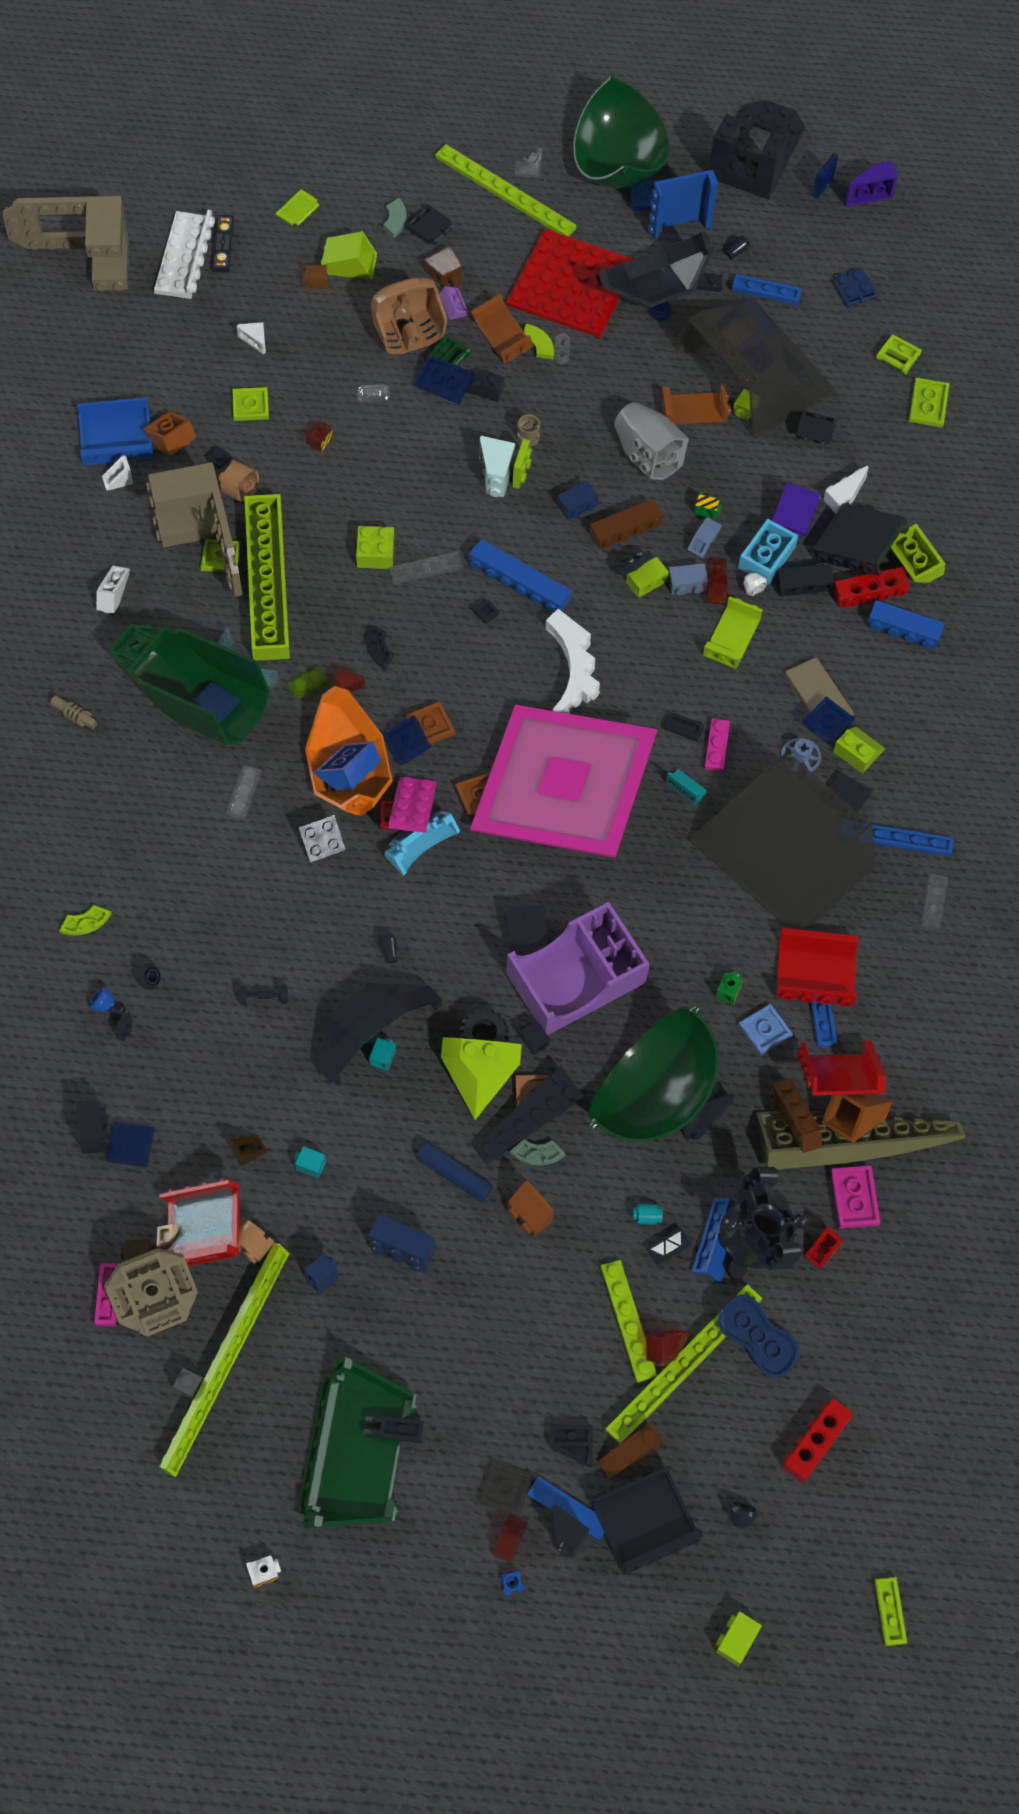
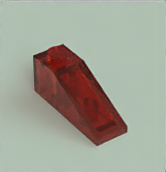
[707,558,728,604]

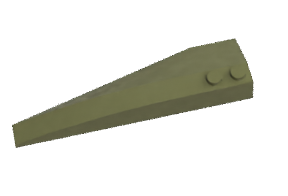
[756,1111,965,1169]

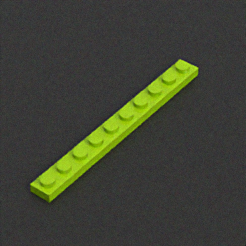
[435,144,577,237]
[605,1284,763,1445]

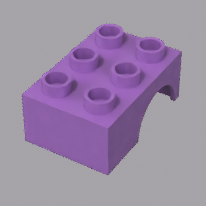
[506,902,650,1035]

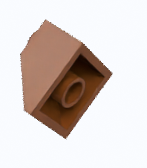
[143,411,197,456]
[508,1180,554,1237]

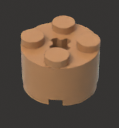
[219,460,259,502]
[229,1217,275,1265]

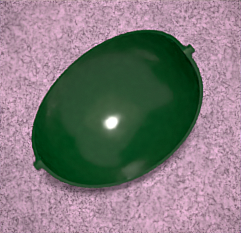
[573,75,670,188]
[588,1005,719,1142]

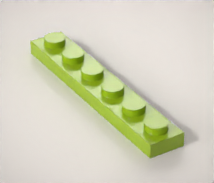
[601,1260,657,1383]

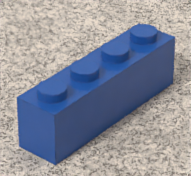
[867,600,945,649]

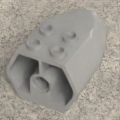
[614,402,689,480]

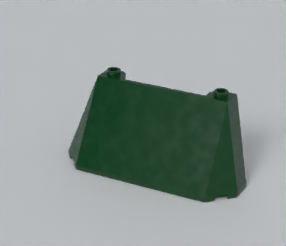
[298,1357,417,1529]

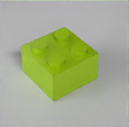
[356,526,394,569]

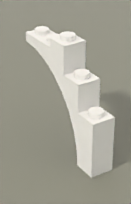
[545,609,600,714]

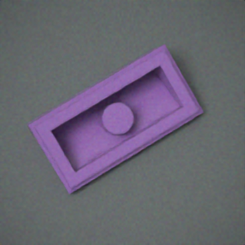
[439,286,469,320]

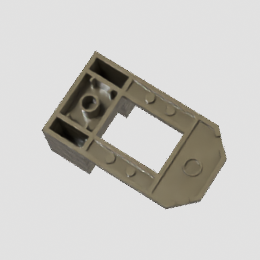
[3,196,129,291]
[146,462,242,596]

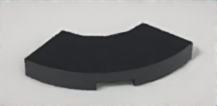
[366,625,394,670]

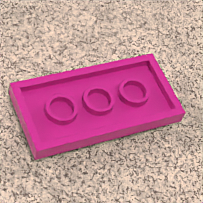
[389,777,437,833]

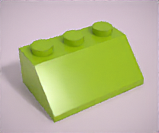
[890,524,945,583]

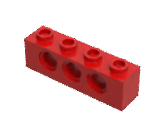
[833,567,910,608]
[782,1398,854,1484]

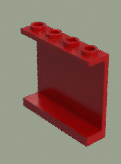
[776,928,859,1007]
[797,1040,886,1096]

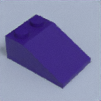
[845,161,898,207]

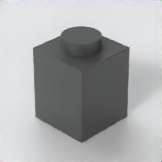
[173,1368,203,1401]

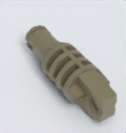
[50,695,98,730]

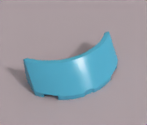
[384,811,460,875]

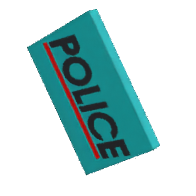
[666,769,707,806]

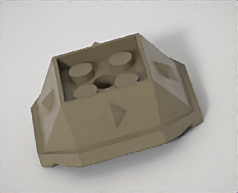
[104,1248,198,1336]

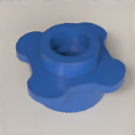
[500,1571,524,1596]

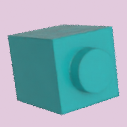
[369,1038,396,1071]
[294,1146,326,1179]

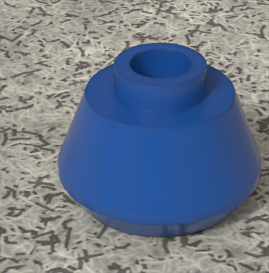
[89,987,115,1013]

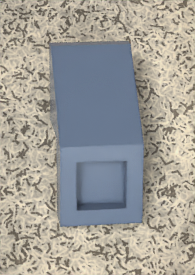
[687,517,723,558]

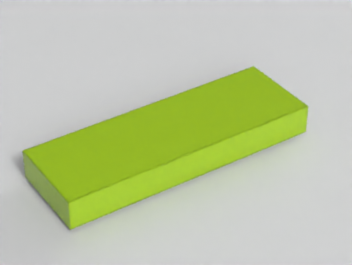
[874,1577,907,1646]

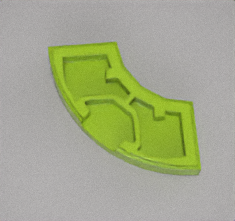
[524,324,554,360]
[59,905,112,935]

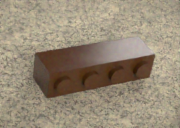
[589,499,663,549]
[773,1078,822,1153]

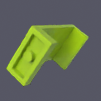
[703,596,763,669]

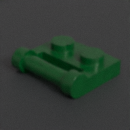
[426,335,471,376]

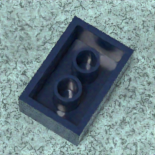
[369,1214,436,1272]

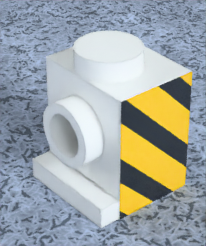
[246,1555,281,1588]

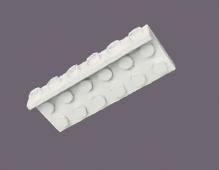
[154,210,215,299]

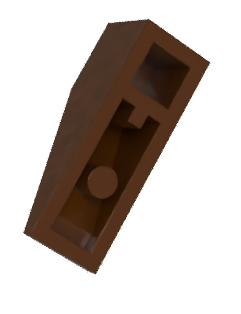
[598,1423,663,1480]

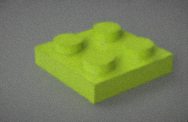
[513,439,532,489]

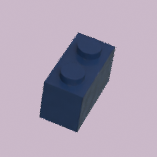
[556,481,598,520]
[304,1253,339,1296]

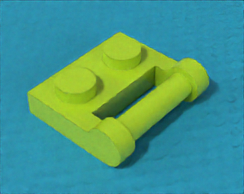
[876,334,922,375]

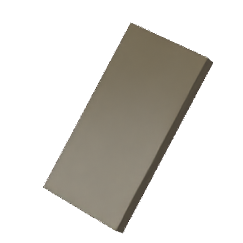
[785,657,854,731]

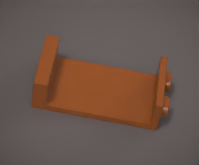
[471,294,533,363]
[661,384,731,425]

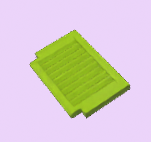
[275,189,319,226]

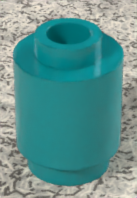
[632,1204,663,1225]

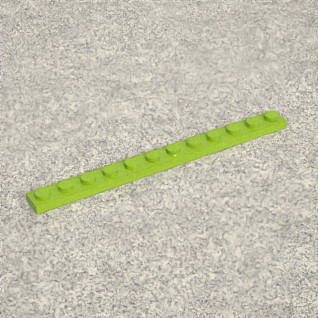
[159,1243,289,1477]

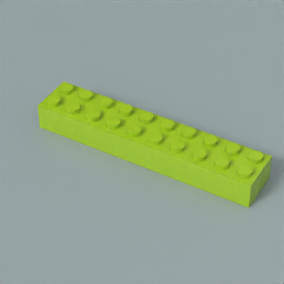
[245,494,290,661]

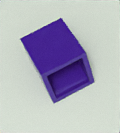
[772,483,821,538]

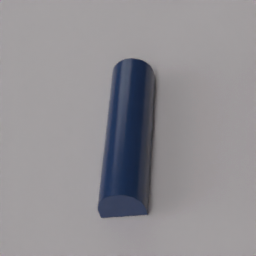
[416,1141,494,1203]

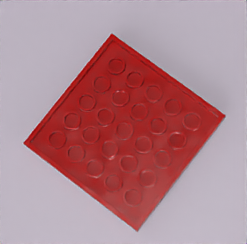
[506,229,635,338]

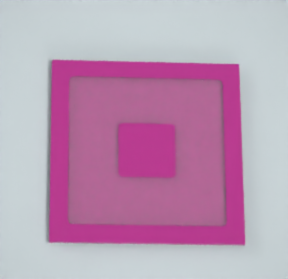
[470,705,657,858]

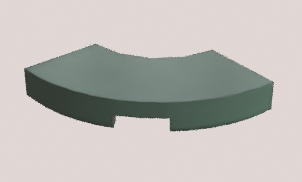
[383,198,406,238]
[509,1139,566,1166]

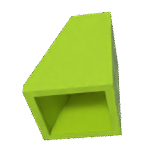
[321,231,377,280]

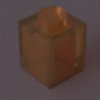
[303,265,328,290]

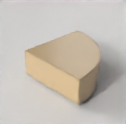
[157,1223,178,1248]

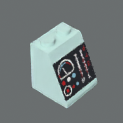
[479,436,515,497]

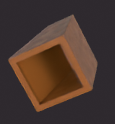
[822,1094,892,1143]

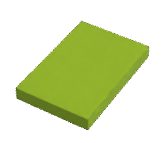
[909,378,950,428]

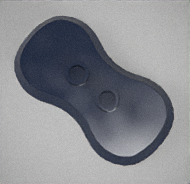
[718,1295,800,1378]

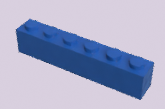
[469,539,571,613]

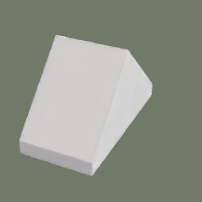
[237,323,266,354]
[102,455,133,490]

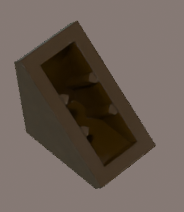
[229,1136,268,1167]

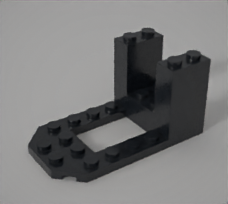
[709,100,805,200]

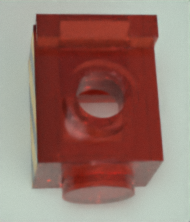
[306,422,332,452]

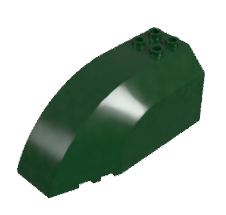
[108,624,270,745]

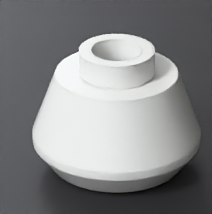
[743,573,767,596]

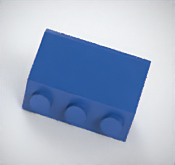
[315,742,381,791]

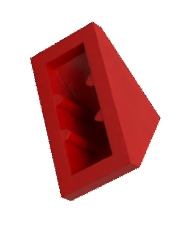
[805,1226,844,1269]

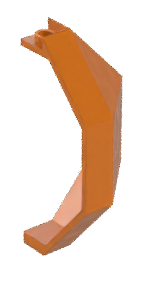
[305,686,393,816]

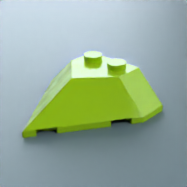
[441,1037,522,1120]

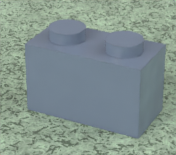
[668,563,708,595]

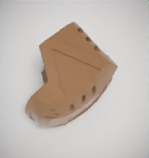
[371,278,447,354]

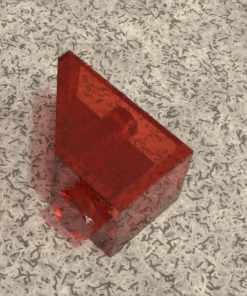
[646,1328,689,1366]

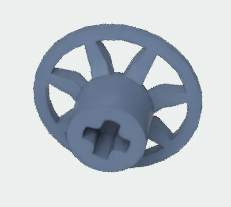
[781,738,821,774]

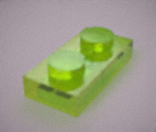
[288,667,329,700]

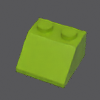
[833,727,885,774]

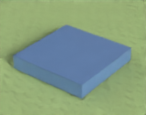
[738,1004,793,1055]

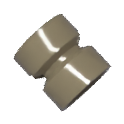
[517,414,540,447]

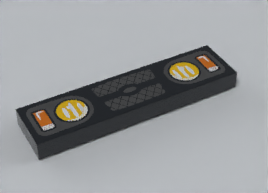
[212,215,234,272]

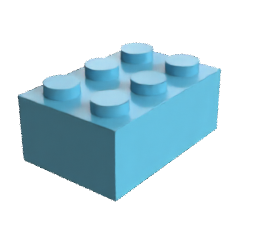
[738,519,798,585]

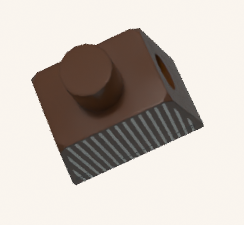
[424,246,462,287]

